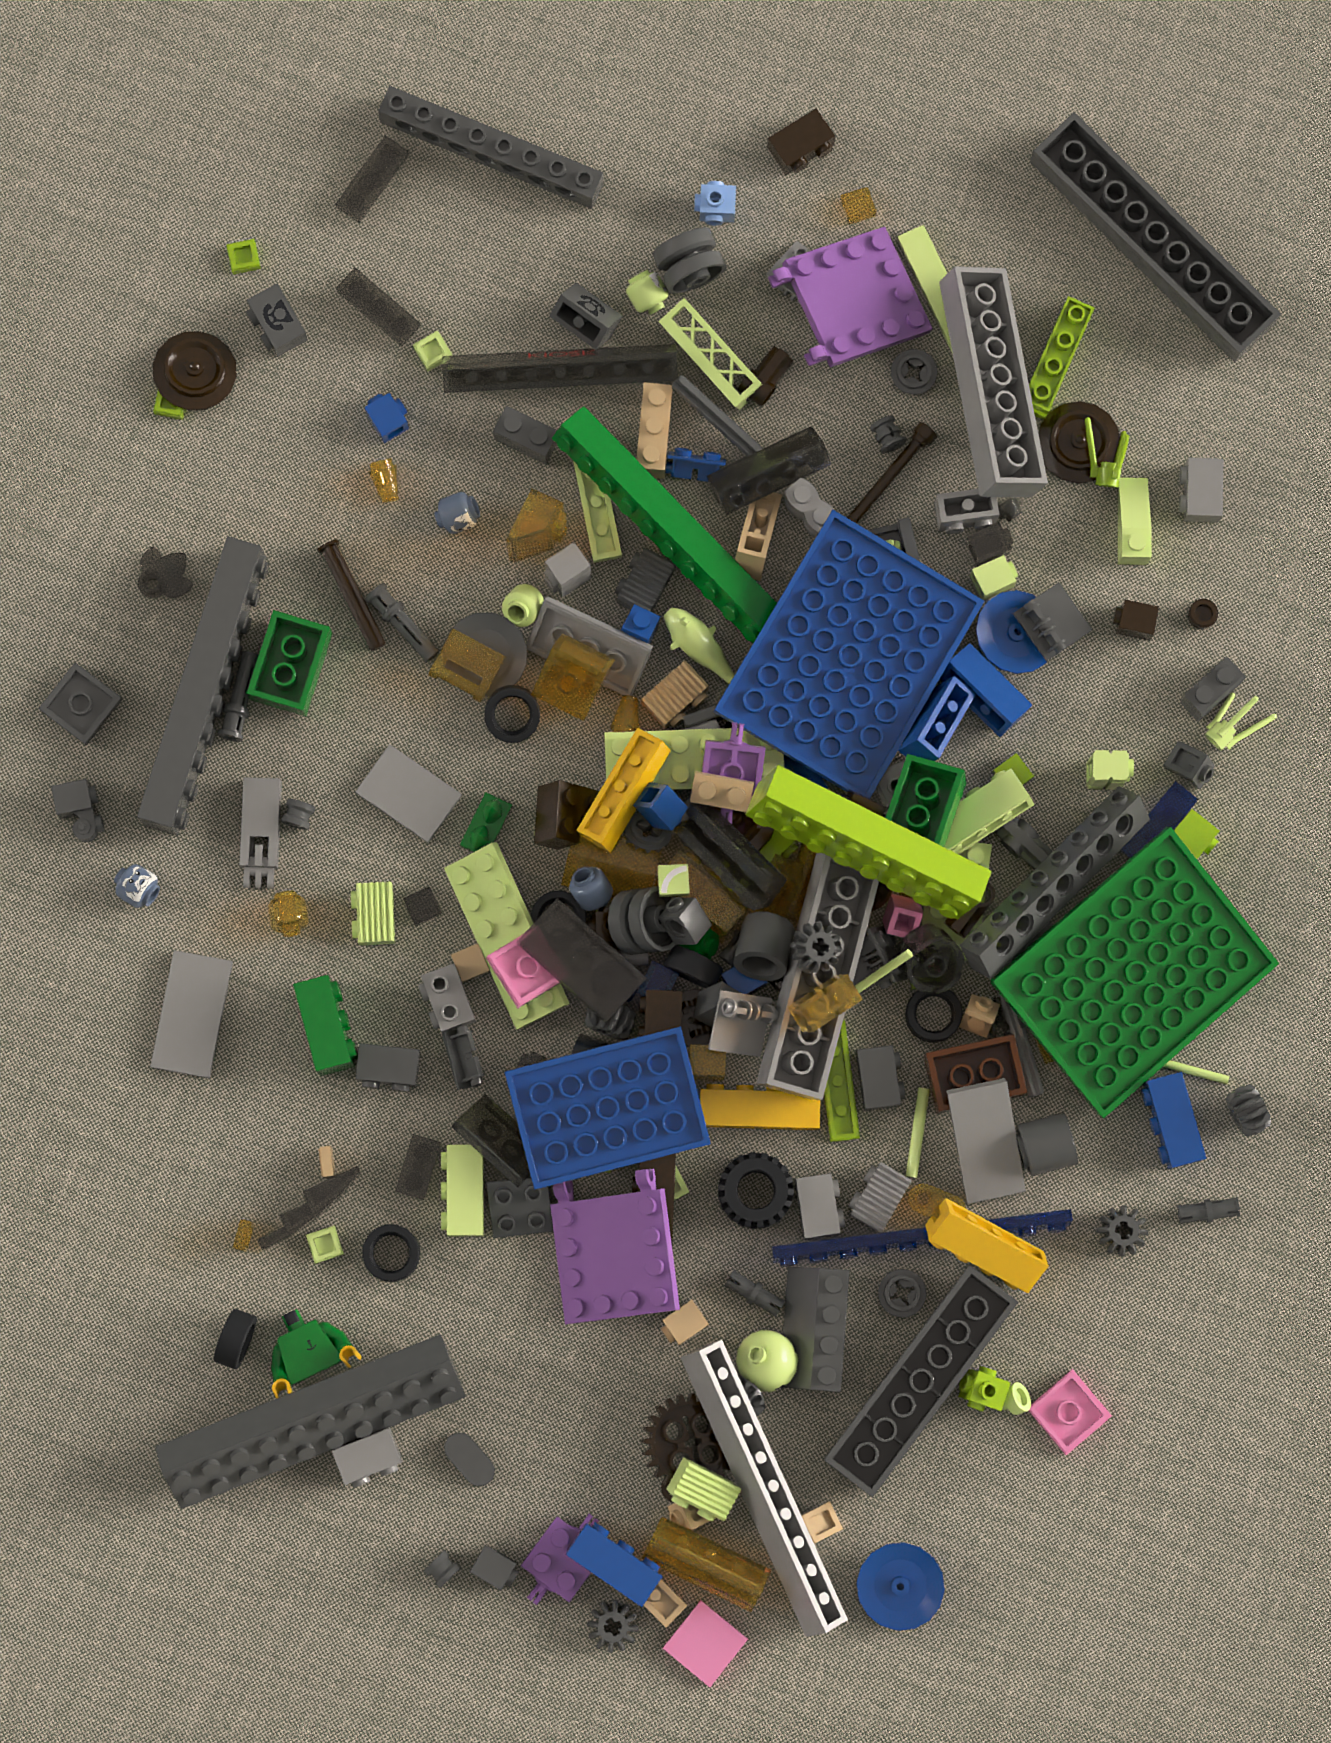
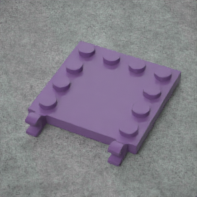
[768,227,933,368]
[550,1169,680,1324]

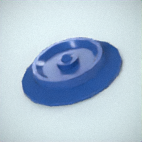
[975,590,1048,674]
[856,1542,945,1631]

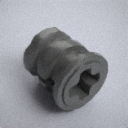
[870,415,907,454]

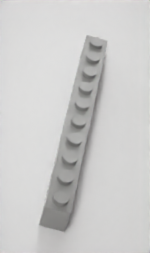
[680,1340,848,1637]

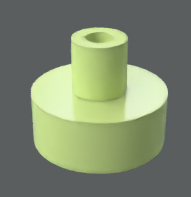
[1002,1382,1031,1415]

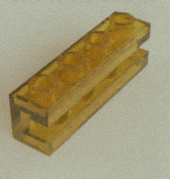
[641,1517,772,1612]

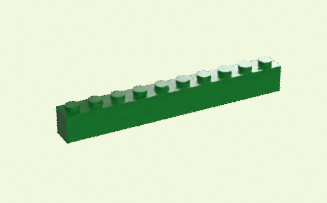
[552,406,777,644]

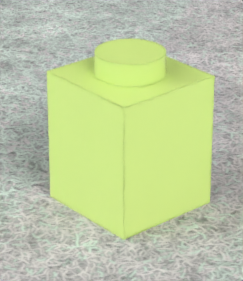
[970,555,1018,601]

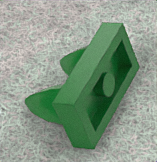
[460,792,513,852]

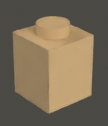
[661,1300,709,1345]

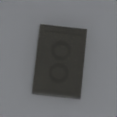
[451,1094,531,1187]

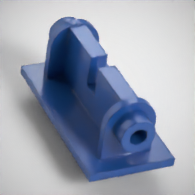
[666,448,727,483]

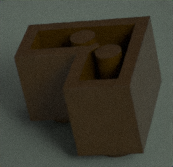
[534,780,599,850]

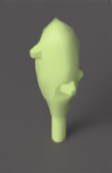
[663,607,735,685]

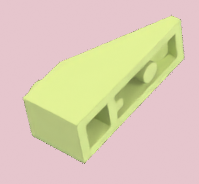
[1118,478,1152,565]

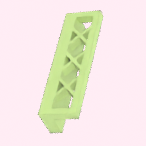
[658,298,762,410]

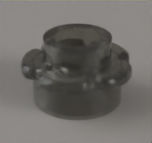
[998,497,1023,522]

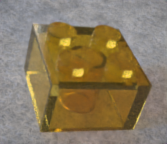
[531,633,615,721]

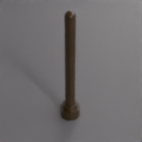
[847,422,938,524]

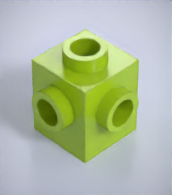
[958,1366,1011,1412]

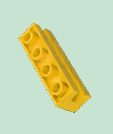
[577,727,671,853]
[700,1084,820,1130]
[925,1198,1049,1293]

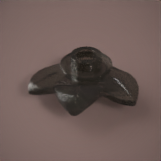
[137,546,193,599]

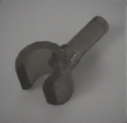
[989,997,1010,1039]

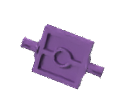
[702,722,766,825]
[520,1513,599,1605]

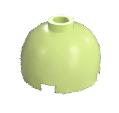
[736,1330,798,1392]

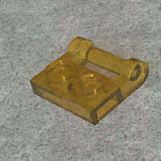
[428,628,506,703]

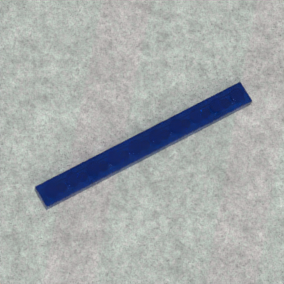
[771,1209,1073,1267]

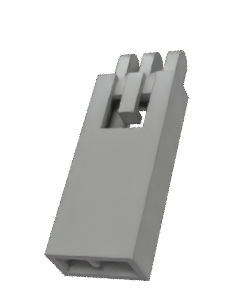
[239,777,282,889]

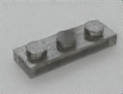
[335,135,409,223]
[336,267,421,347]

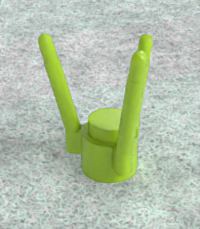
[1085,417,1130,488]

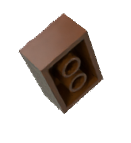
[923,1034,1027,1114]

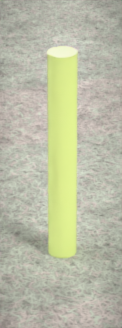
[906,1088,930,1178]

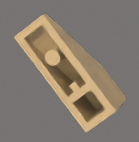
[735,488,782,581]

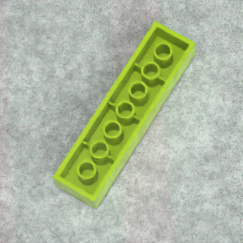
[745,765,992,919]

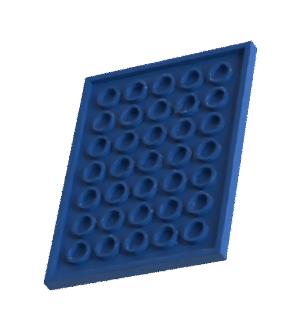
[713,510,984,798]

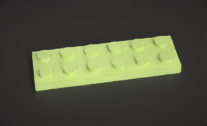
[604,728,784,790]
[444,842,570,1030]

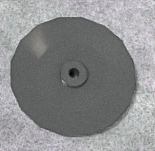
[443,613,527,697]

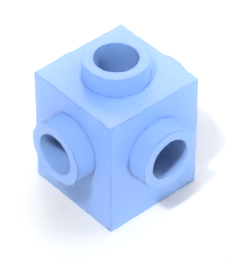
[694,181,736,226]

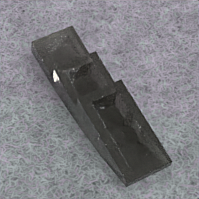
[257,1166,362,1251]

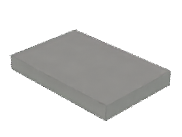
[355,744,462,843]

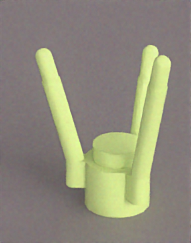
[1205,692,1277,751]

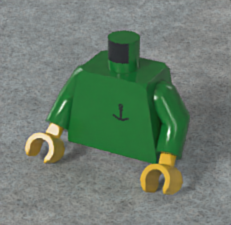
[271,1309,362,1399]

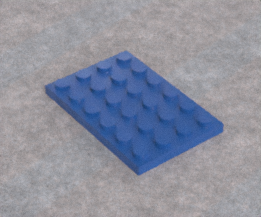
[505,1026,711,1190]

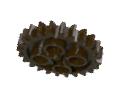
[641,1393,730,1486]

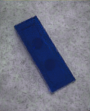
[1120,781,1199,858]

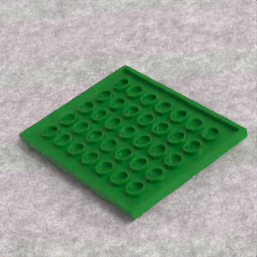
[990,827,1280,1119]

